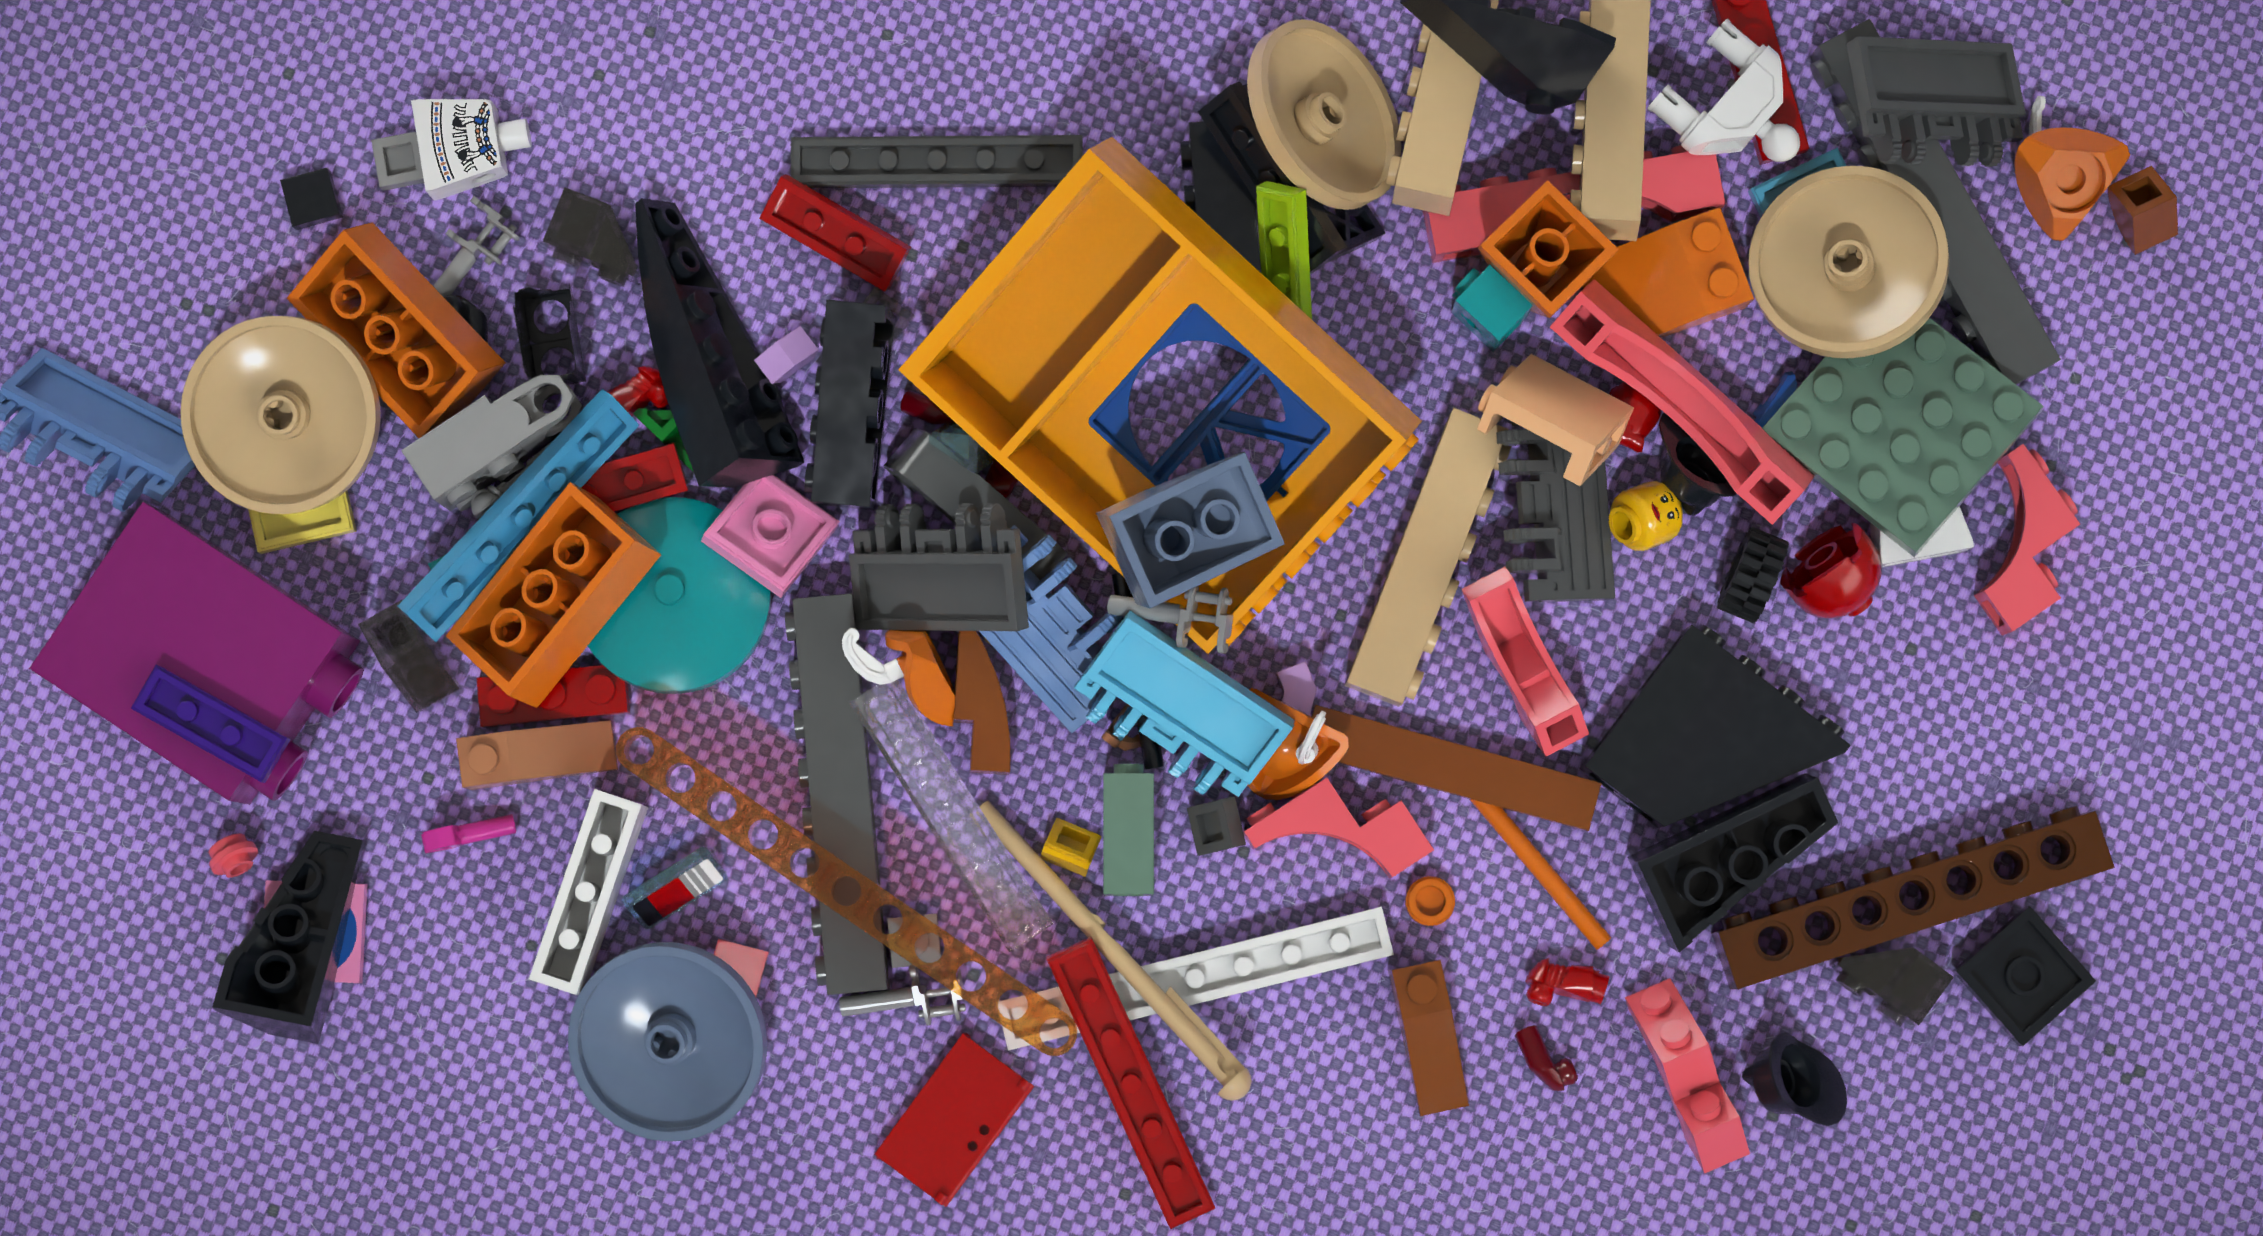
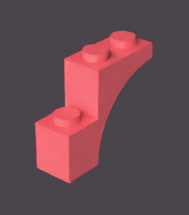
[1974,444,2080,636]
[1461,566,1589,757]
[1243,778,1434,878]
[1625,978,1750,1174]

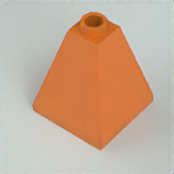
[1478,180,1619,318]

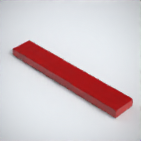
[1046,936,1216,1229]

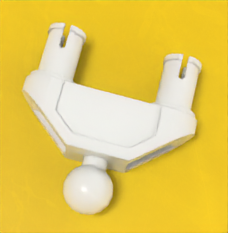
[1647,18,1800,162]

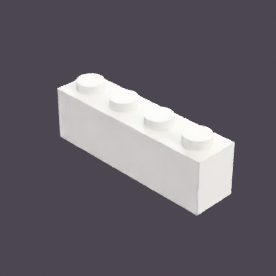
[529,789,648,995]

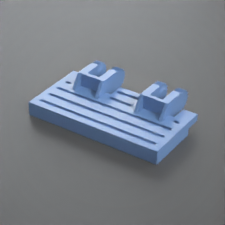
[0,348,195,512]
[980,525,1122,734]

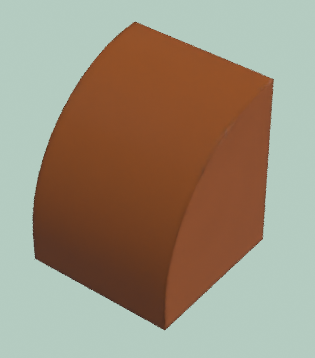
[2108,166,2178,255]

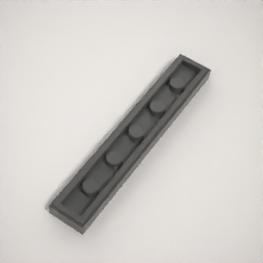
[791,135,1083,188]

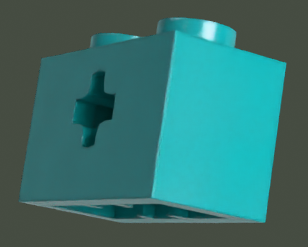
[1451,264,1533,352]

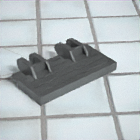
[1846,36,2026,167]
[1496,421,1615,602]
[849,503,1029,631]

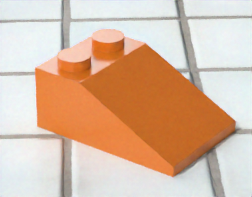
[1582,207,1754,338]

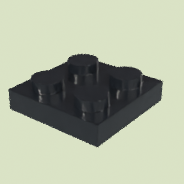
[1952,906,2096,1046]

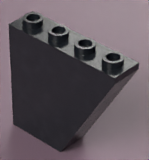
[1579,625,1851,828]

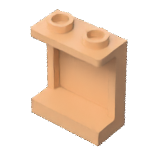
[1477,354,1634,486]

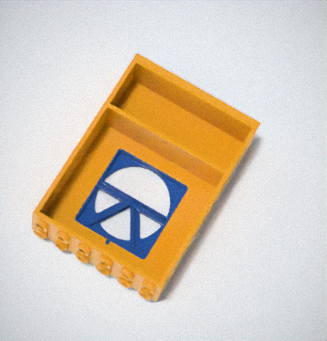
[898,137,1422,654]

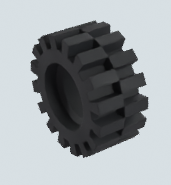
[1717,527,1789,623]

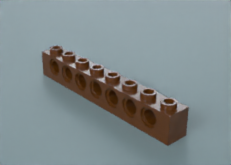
[1711,806,2115,989]

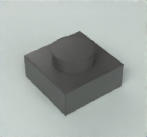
[1187,796,1246,856]

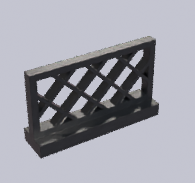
[1198,82,1385,274]

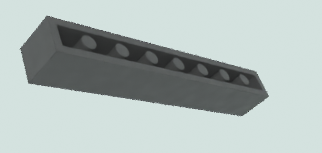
[1810,19,2061,385]
[785,593,890,995]

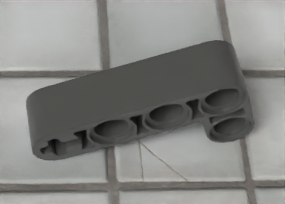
[884,428,1067,580]

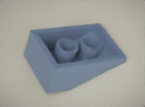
[1096,452,1285,608]

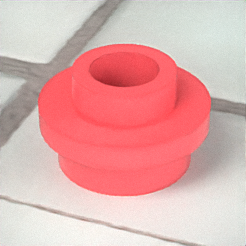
[208,833,258,878]

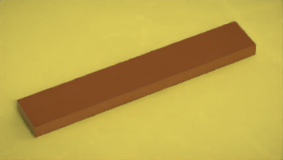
[1312,705,1602,832]

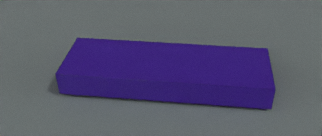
[131,665,291,783]

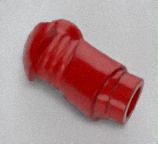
[607,366,668,417]
[1525,958,1610,1006]

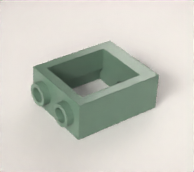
[1103,764,1154,896]

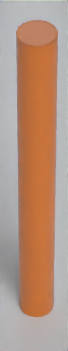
[1469,799,1612,950]

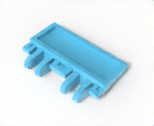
[1074,610,1295,797]

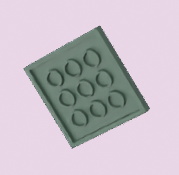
[1762,318,2044,558]

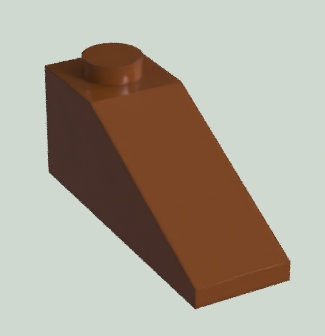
[1388,960,1469,1116]

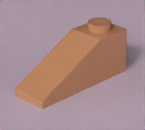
[456,720,618,790]

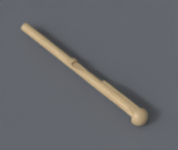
[974,800,1252,1101]

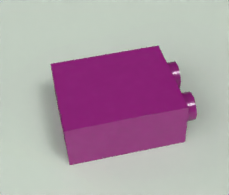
[29,502,364,805]

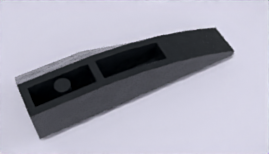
[635,198,804,488]

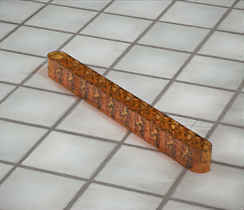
[616,727,1078,1056]

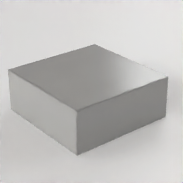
[371,132,424,191]

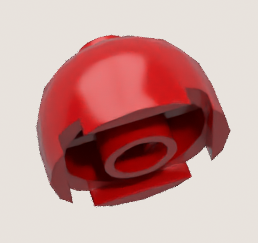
[1780,523,1882,618]

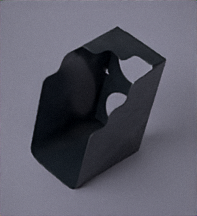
[513,283,586,390]

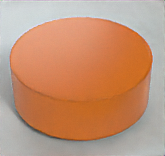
[1405,876,1455,926]

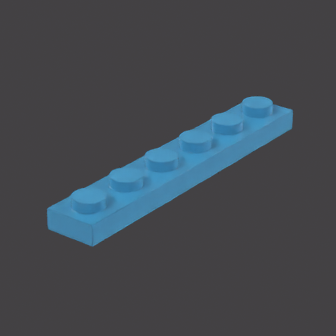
[397,389,639,642]

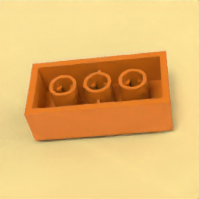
[287,222,506,438]
[446,482,661,708]

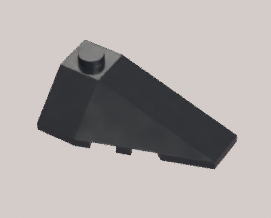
[1400,0,1616,115]
[212,831,364,1044]

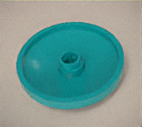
[588,497,772,694]

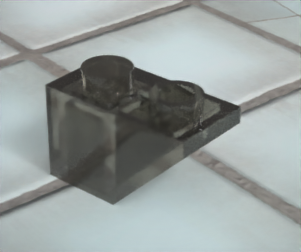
[543,187,641,287]
[358,600,461,713]
[1829,947,1954,1027]

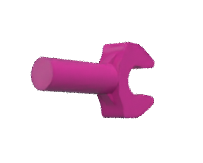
[421,814,516,854]

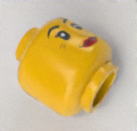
[1609,481,1683,551]

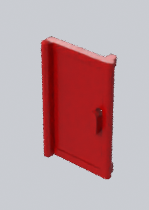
[874,1033,1035,1207]

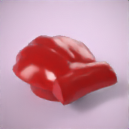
[1609,382,1662,452]

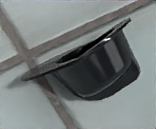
[1659,413,1737,516]
[1742,1033,1847,1126]

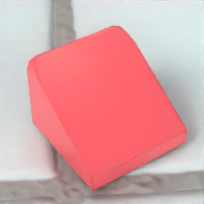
[714,939,769,997]

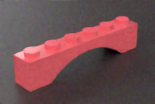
[1423,145,1725,263]
[1550,279,1815,525]

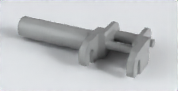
[434,196,520,297]
[1107,586,1233,654]
[839,958,966,1025]

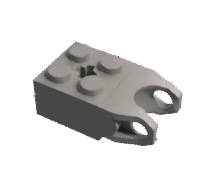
[401,375,583,511]

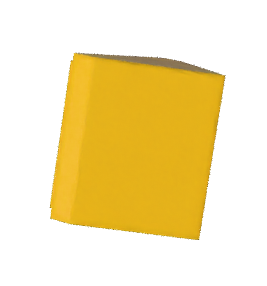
[1040,818,1102,877]

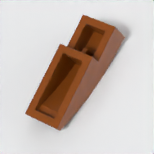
[953,631,1010,775]

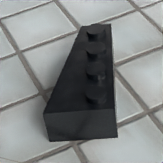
[1180,121,1261,273]
[804,299,896,511]
[1627,773,1838,953]

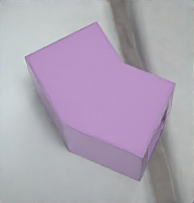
[754,326,819,384]
[1276,661,1317,715]

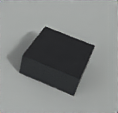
[280,168,343,230]

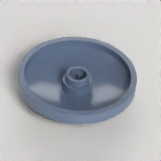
[568,942,767,1141]

